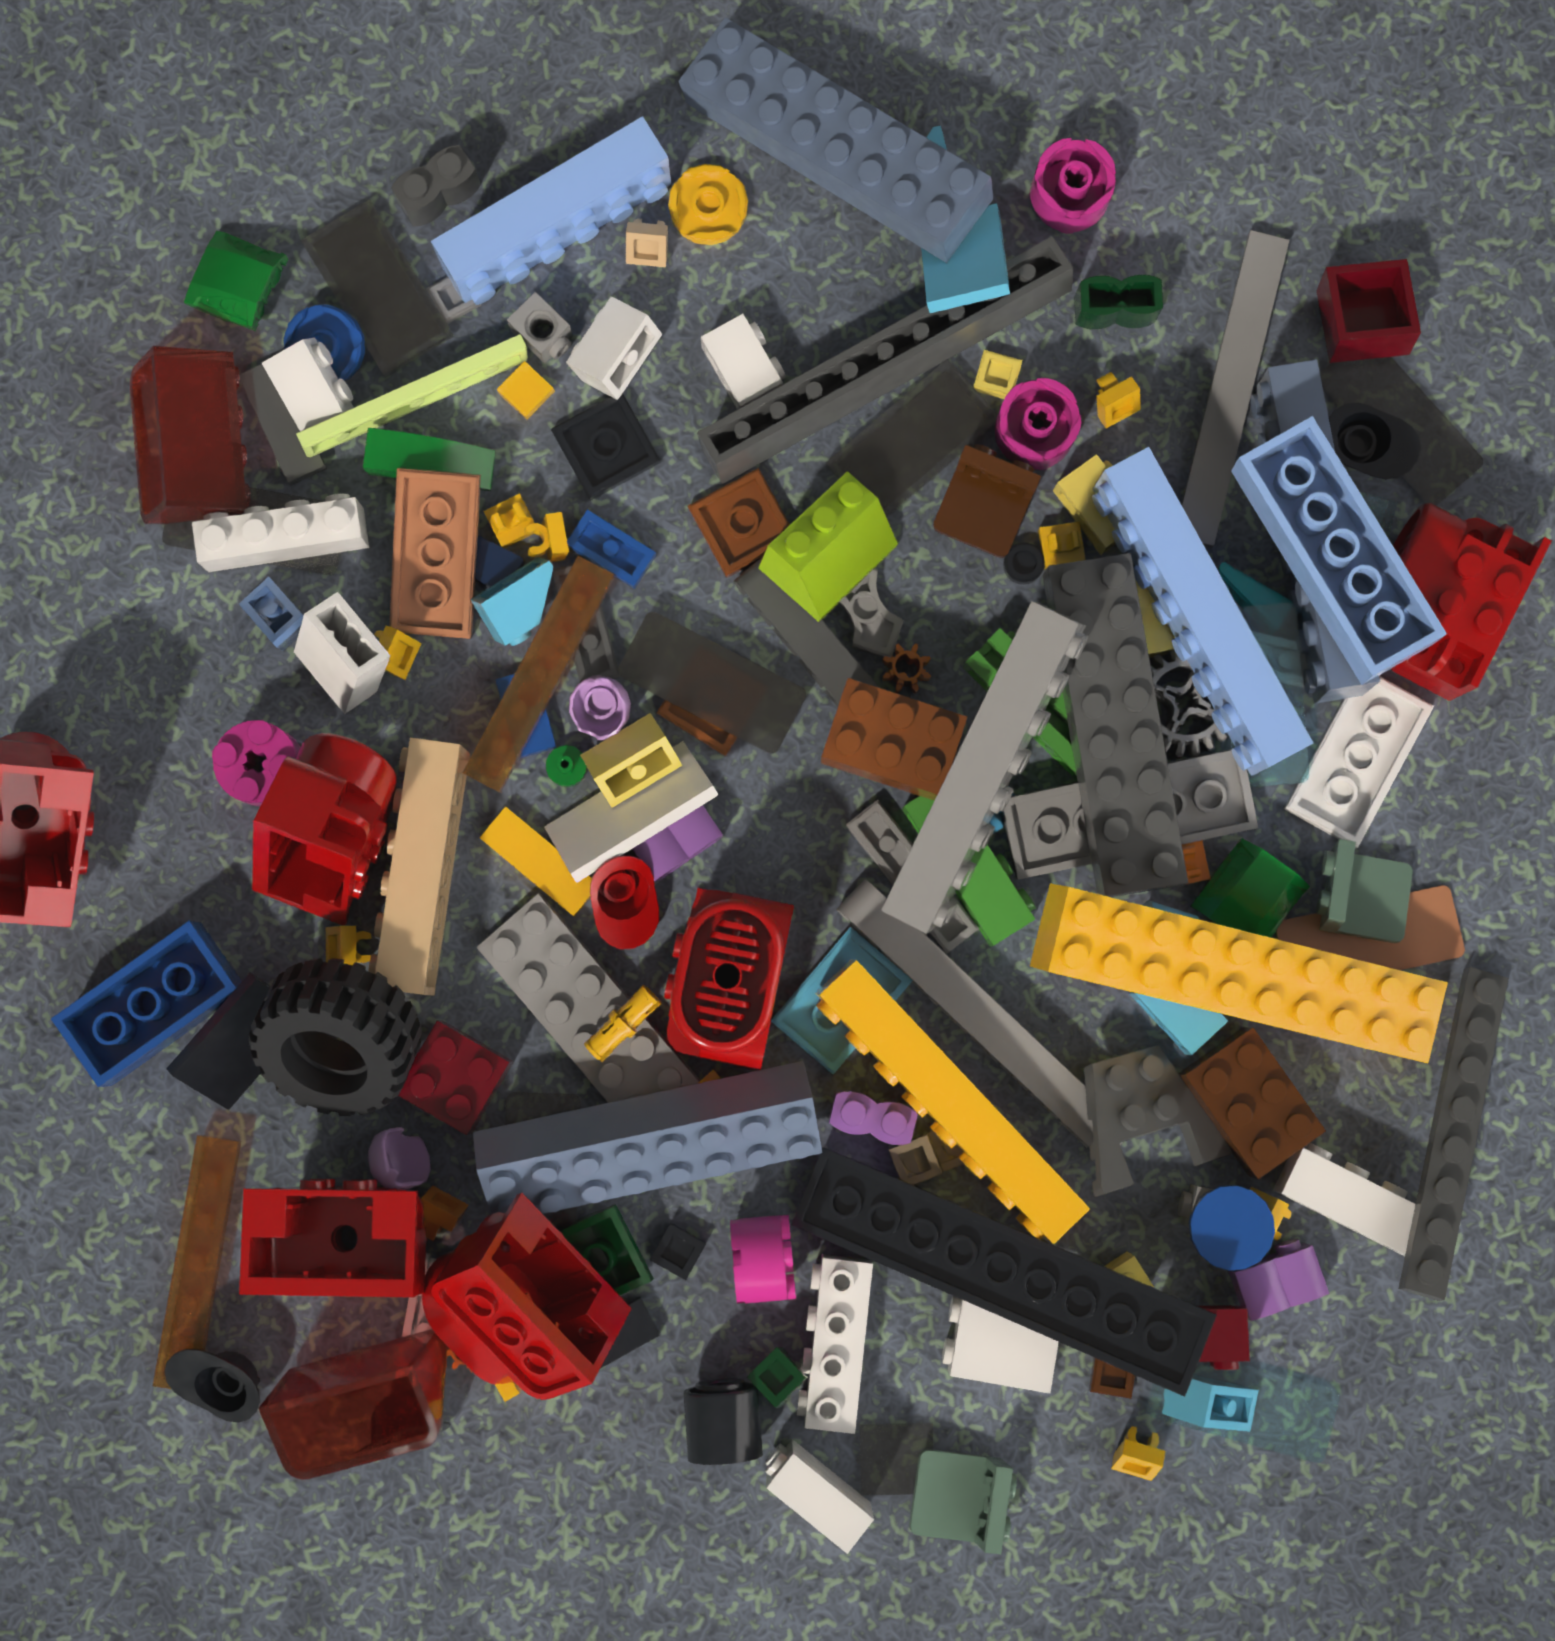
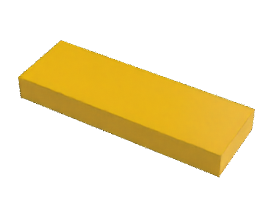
[479,806,592,917]

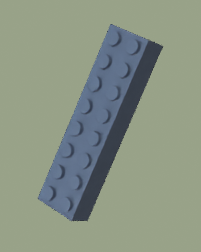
[679,17,993,263]
[1250,359,1380,704]
[473,1061,822,1214]

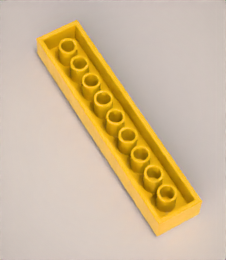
[1030,883,1448,1064]

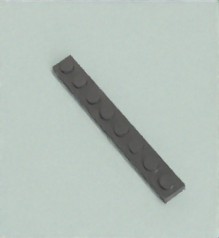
[1398,966,1509,1301]

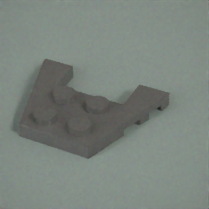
[1084,1045,1233,1197]

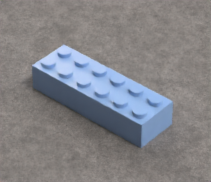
[431,116,671,305]
[1231,416,1447,685]

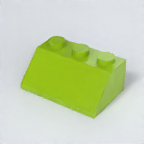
[758,471,898,622]

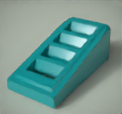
[1217,562,1293,635]

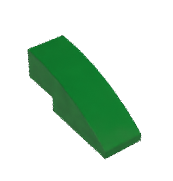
[363,428,496,491]

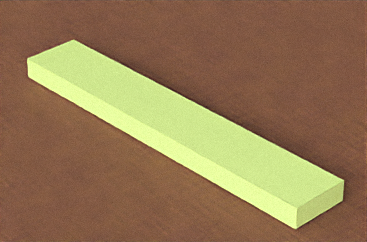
[296,334,528,457]

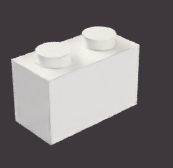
[566,296,662,400]
[701,314,786,410]
[262,337,354,432]

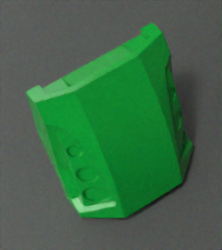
[184,231,288,331]
[1190,838,1310,938]

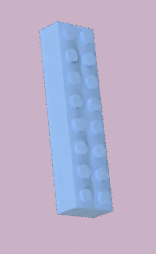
[1092,447,1314,776]

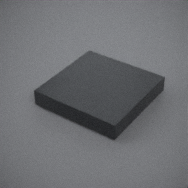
[551,393,661,501]

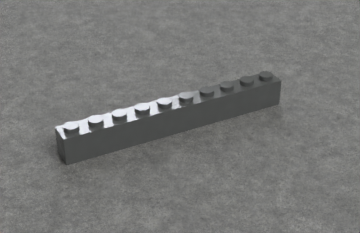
[697,236,1073,484]

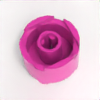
[1030,138,1116,234]
[995,378,1081,470]
[212,720,301,807]
[730,1214,796,1304]

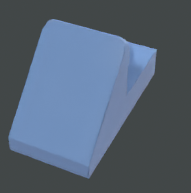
[239,576,304,651]

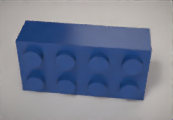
[51,920,242,1087]

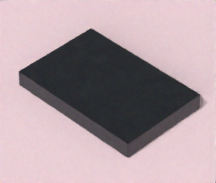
[166,972,271,1110]

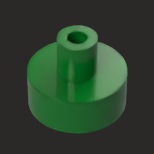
[546,745,588,787]

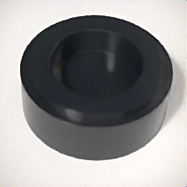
[1003,543,1045,585]

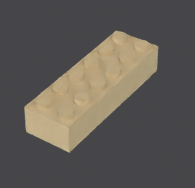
[368,738,470,996]

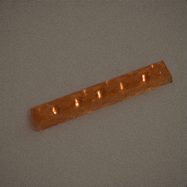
[462,556,615,794]
[153,1135,242,1389]

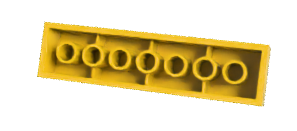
[815,959,1090,1244]

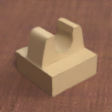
[626,219,668,267]

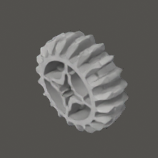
[1150,649,1227,758]

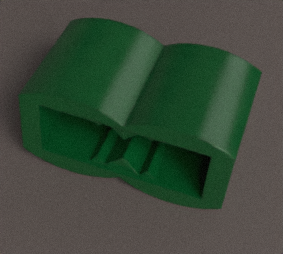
[1074,275,1163,329]

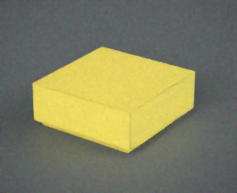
[972,350,1023,399]

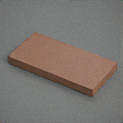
[389,468,481,639]

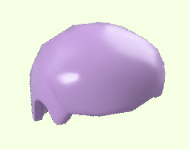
[569,675,631,740]
[367,1127,431,1190]

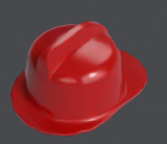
[590,856,659,949]

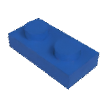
[567,509,657,589]

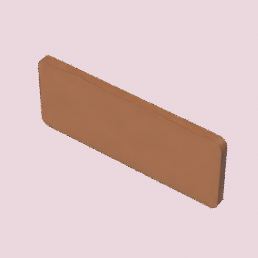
[1275,885,1465,970]

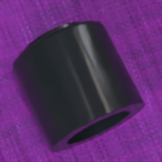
[684,1378,763,1465]

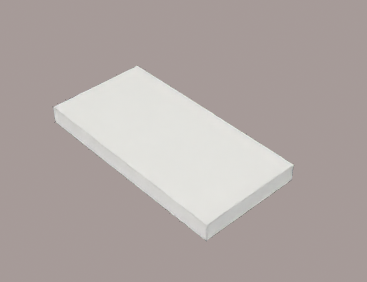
[1284,676,1434,848]
[544,741,718,883]

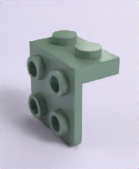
[1316,839,1413,943]
[909,1449,1017,1555]

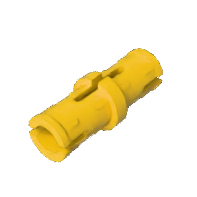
[584,985,662,1062]

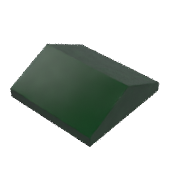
[559,1204,654,1296]

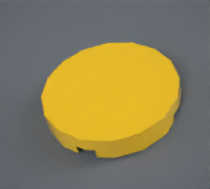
[668,164,748,245]

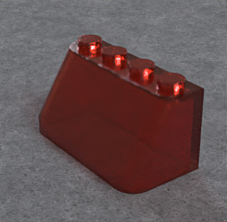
[130,346,251,524]
[258,1329,447,1480]

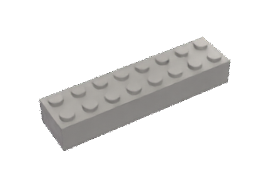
[881,601,1088,934]

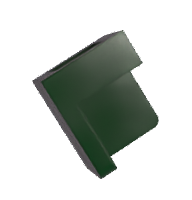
[747,1347,808,1408]

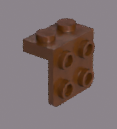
[933,444,1041,558]

